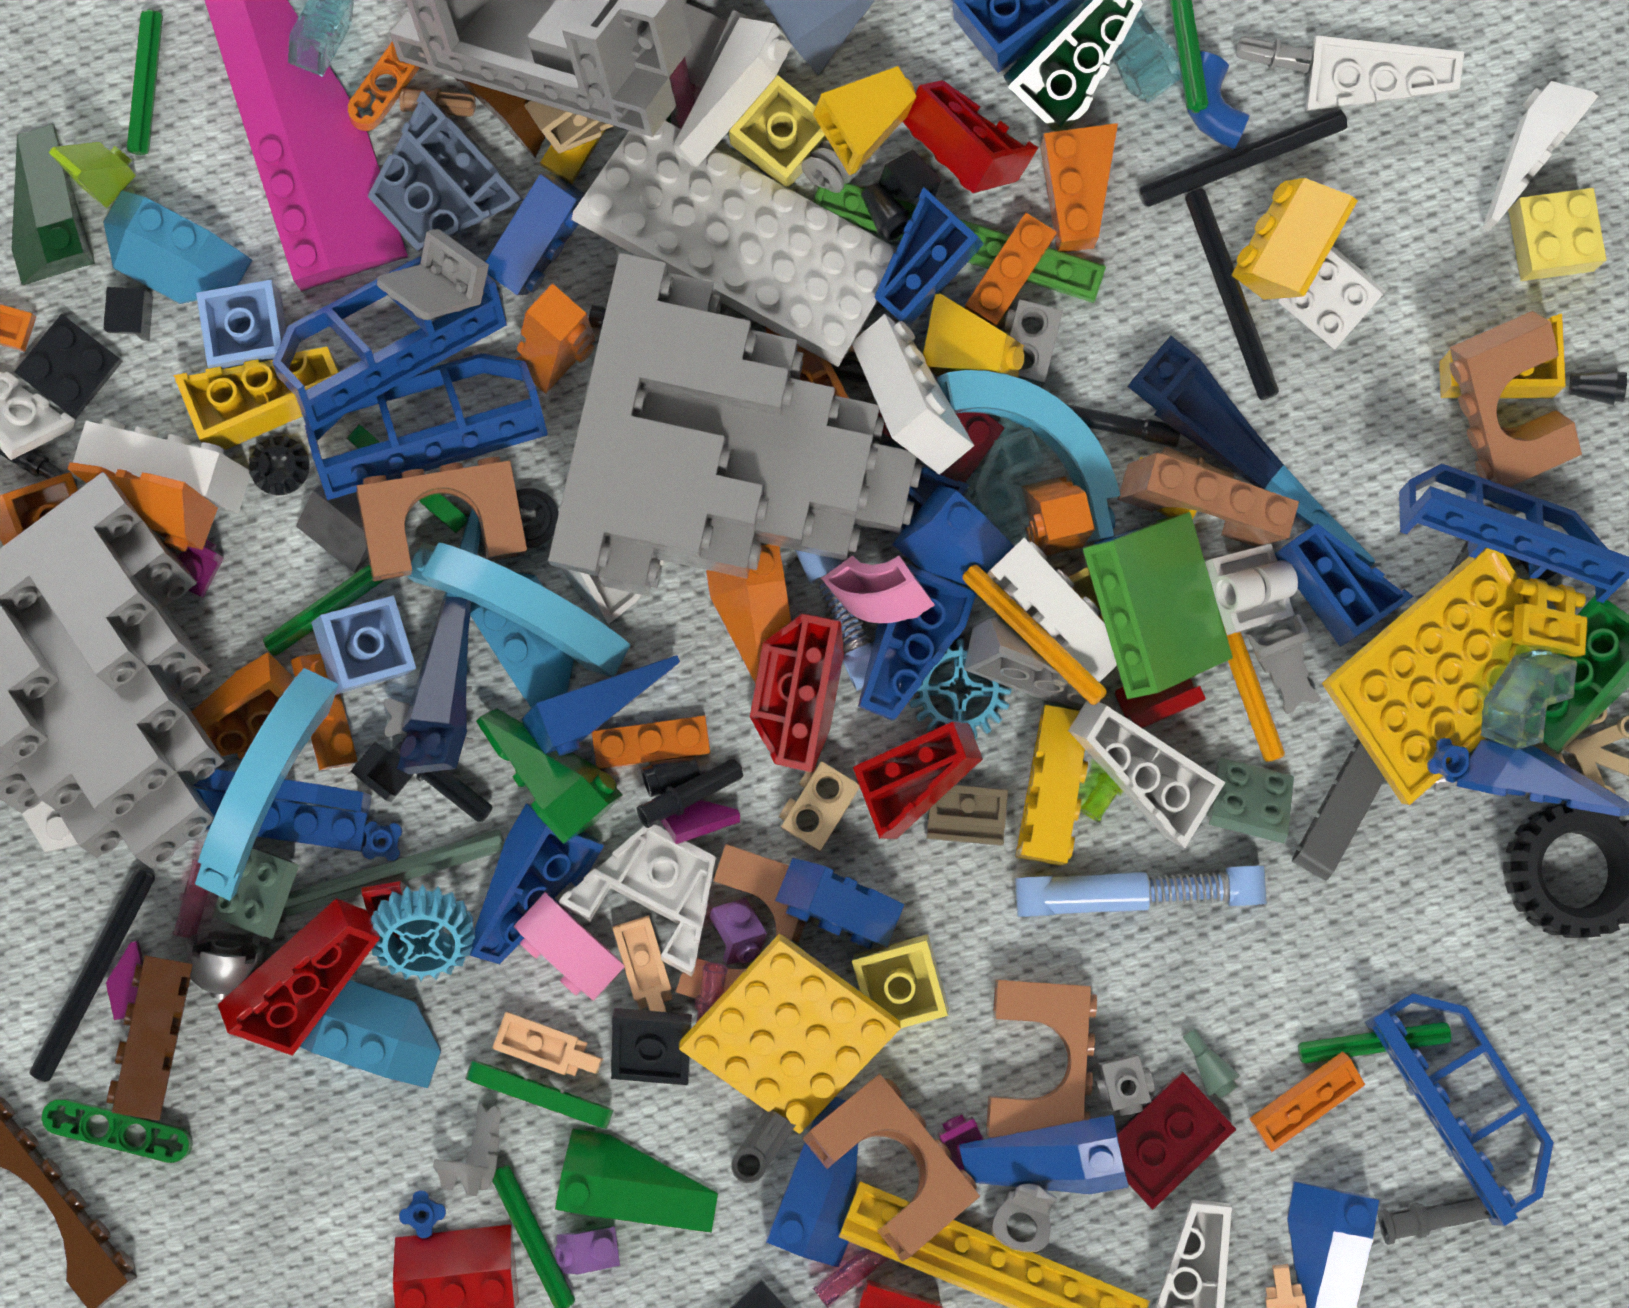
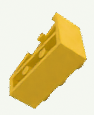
[1439,313,1566,399]

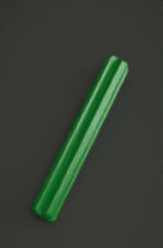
[1169,0,1208,113]
[127,9,163,155]
[263,564,386,656]
[1298,1022,1451,1064]
[492,1165,575,1308]

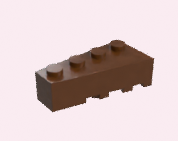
[106,955,193,1121]

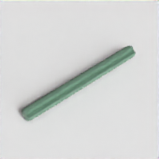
[284,830,505,916]

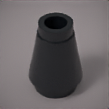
[861,183,910,240]
[1569,368,1627,405]
[641,756,700,797]

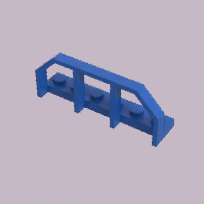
[272,257,507,432]
[305,353,548,500]
[1399,464,1629,603]
[193,769,372,852]
[1365,993,1554,1226]

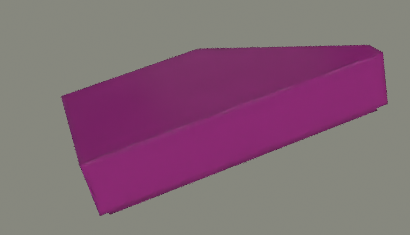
[661,800,740,844]
[106,941,144,1021]

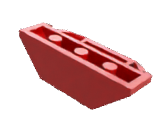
[750,613,844,772]

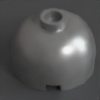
[186,931,266,999]

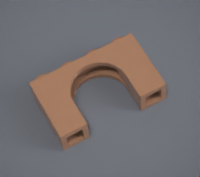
[1449,311,1582,487]
[1117,452,1299,547]
[356,457,527,581]
[676,844,806,1005]
[986,980,1097,1138]
[802,1073,980,1262]

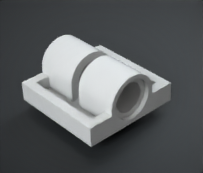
[1278,246,1386,350]
[1205,544,1298,635]

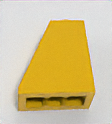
[813,66,916,175]
[923,294,1024,378]

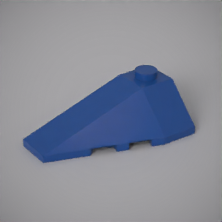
[959,1115,1129,1195]

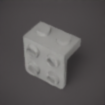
[670,3,747,90]
[377,229,489,320]

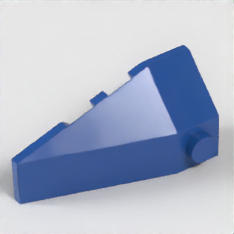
[892,485,1014,588]
[858,564,976,721]
[521,655,680,756]
[1457,733,1629,816]
[470,803,604,965]
[766,1097,858,1268]
[1287,1181,1379,1308]

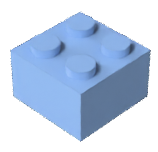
[196,280,286,369]
[311,595,416,695]

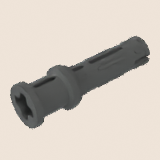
[1378,1196,1491,1245]

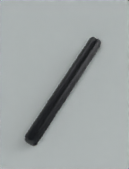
[1139,109,1347,207]
[1185,189,1279,400]
[29,869,155,1082]

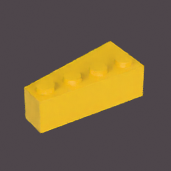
[173,346,341,450]

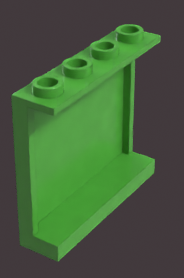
[1083,512,1233,699]

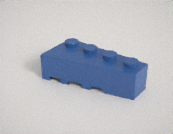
[952,0,1086,73]

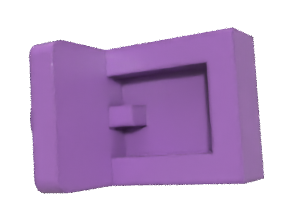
[710,898,767,965]
[555,1226,620,1275]

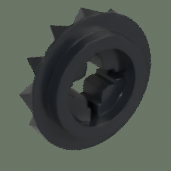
[249,435,310,496]
[516,488,559,548]

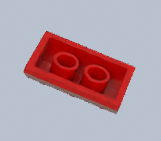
[393,1224,519,1308]

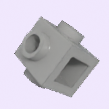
[1096,1054,1155,1116]

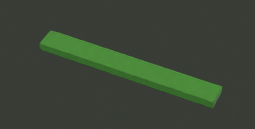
[813,183,1106,303]

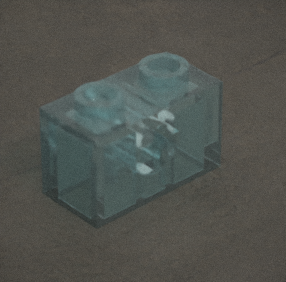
[288,0,354,77]

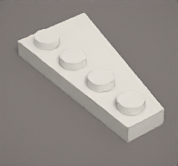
[1305,36,1464,112]
[0,371,75,460]

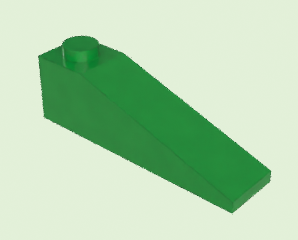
[1527,594,1629,754]
[476,708,623,844]
[555,1128,718,1233]

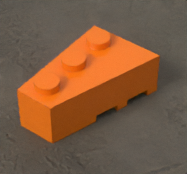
[1040,123,1118,253]
[515,283,595,394]
[1021,476,1095,556]

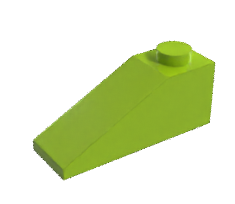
[48,142,136,209]

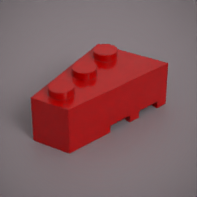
[902,80,1039,193]
[853,721,983,839]

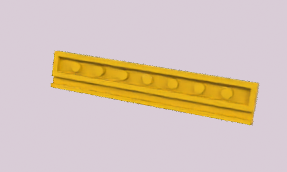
[838,1181,1150,1308]

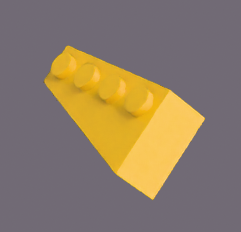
[1015,705,1088,866]

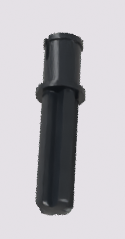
[392,737,493,822]
[636,759,744,828]

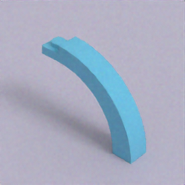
[937,370,1121,542]
[407,542,631,677]
[195,668,339,901]

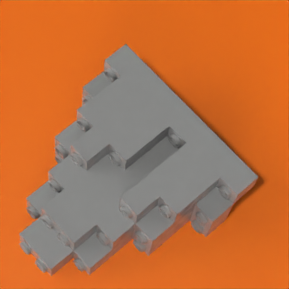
[390,0,692,137]
[548,253,922,596]
[0,472,225,868]

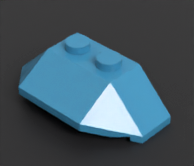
[103,190,252,304]
[470,572,574,708]
[300,980,441,1088]

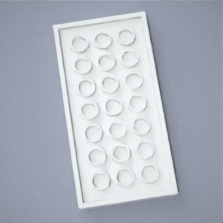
[571,121,897,367]

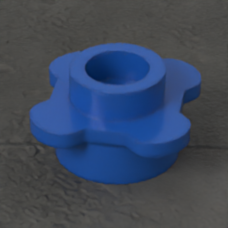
[1427,738,1469,783]
[362,822,402,861]
[399,1190,446,1238]

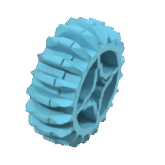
[910,639,1011,739]
[371,884,475,982]

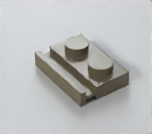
[926,785,1008,846]

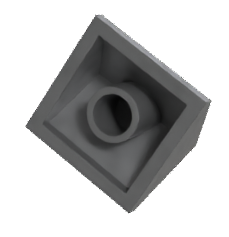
[296,484,368,573]

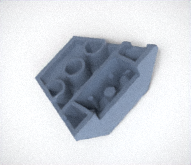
[763,0,875,76]
[367,91,523,251]

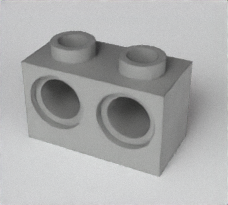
[1003,299,1063,388]

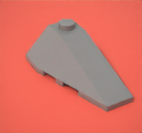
[964,618,1117,711]

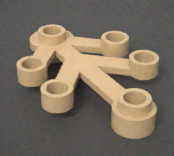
[1524,708,1629,794]

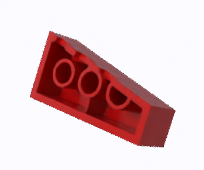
[217,898,380,1056]

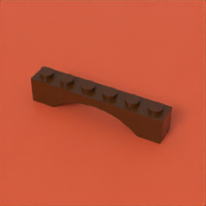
[0,1097,137,1308]

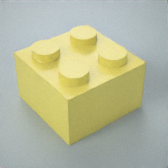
[729,75,827,188]
[1508,188,1607,281]
[852,934,949,1028]

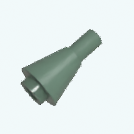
[1183,1029,1240,1099]

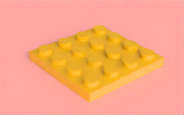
[679,933,901,1134]

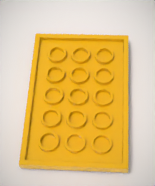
[1322,548,1558,805]

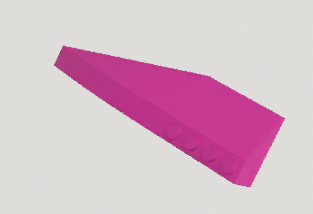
[205,0,408,291]

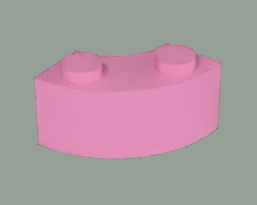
[821,556,935,623]
[513,892,625,1001]

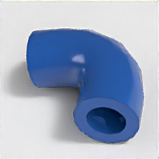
[1187,51,1250,150]

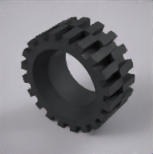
[1503,803,1629,938]

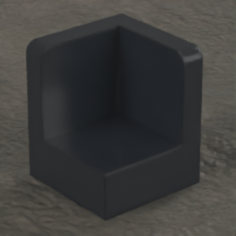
[879,149,941,199]
[103,287,153,341]
[350,742,414,802]

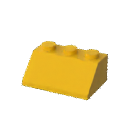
[1231,178,1358,300]

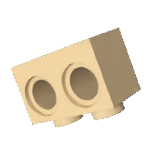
[779,761,860,852]

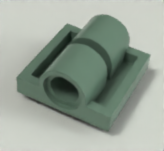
[1206,757,1294,844]
[212,848,299,939]

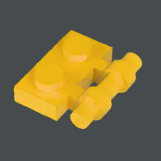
[1512,578,1587,657]

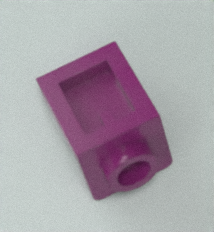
[179,540,224,598]
[937,1114,984,1171]

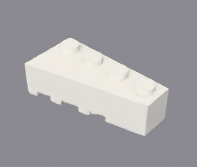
[852,314,974,475]
[73,418,250,514]
[987,538,1117,682]
[1068,701,1225,848]
[1155,1199,1232,1308]

